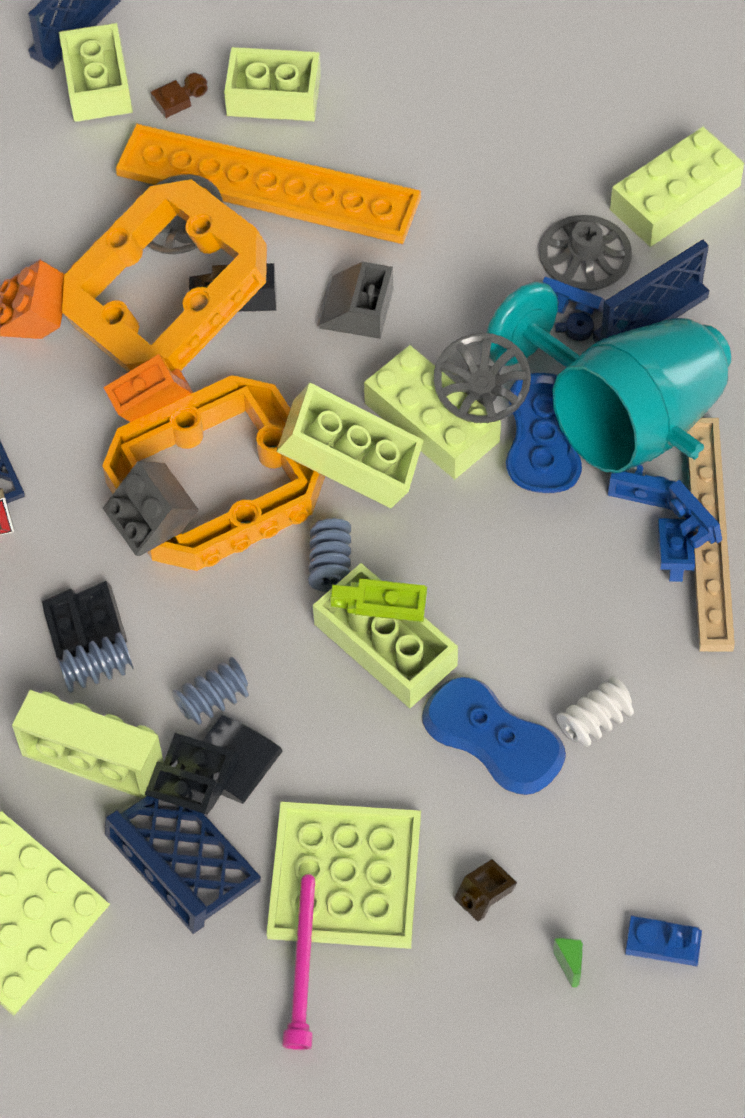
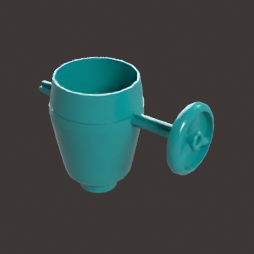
[486,282,731,473]

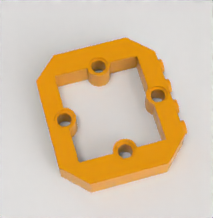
[62,179,267,372]
[102,375,325,571]

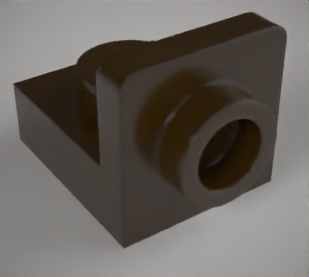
[454,859,517,922]

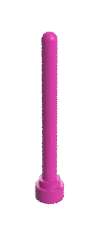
[282,874,315,1050]

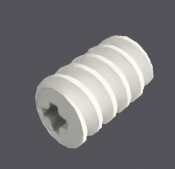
[557,676,634,747]

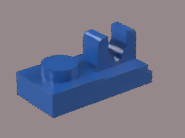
[543,276,605,315]
[608,465,676,510]
[669,480,722,548]
[658,518,695,582]
[625,916,702,966]

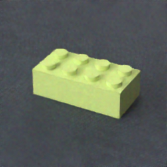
[610,127,744,247]
[364,345,501,480]
[276,382,424,508]
[313,563,458,708]
[12,690,164,799]

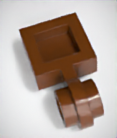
[150,72,208,118]

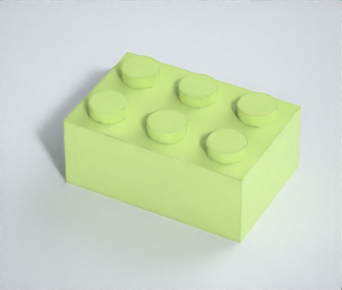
[59,23,133,122]
[224,47,321,121]

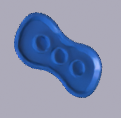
[506,373,582,493]
[422,677,566,795]

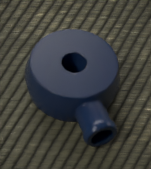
[555,312,595,341]

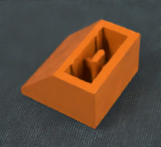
[0,260,64,339]

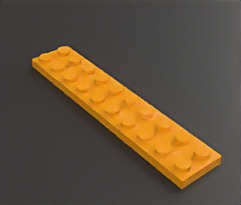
[116,124,421,244]

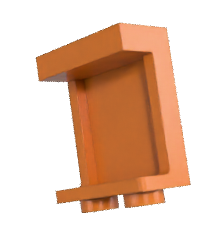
[103,354,193,422]

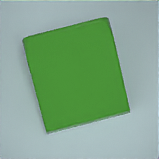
[553,938,583,988]

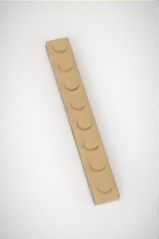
[687,418,735,652]

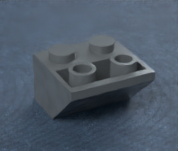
[319,262,394,339]
[102,461,199,556]

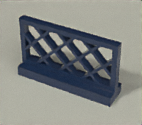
[28,0,122,70]
[592,239,710,343]
[105,796,261,934]

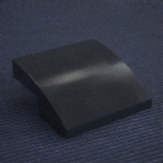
[41,581,128,660]
[202,715,283,804]
[145,733,240,815]

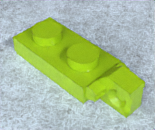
[331,578,427,622]

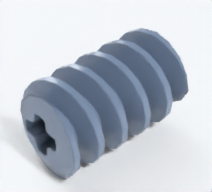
[308,518,351,592]
[58,632,134,693]
[172,657,249,725]

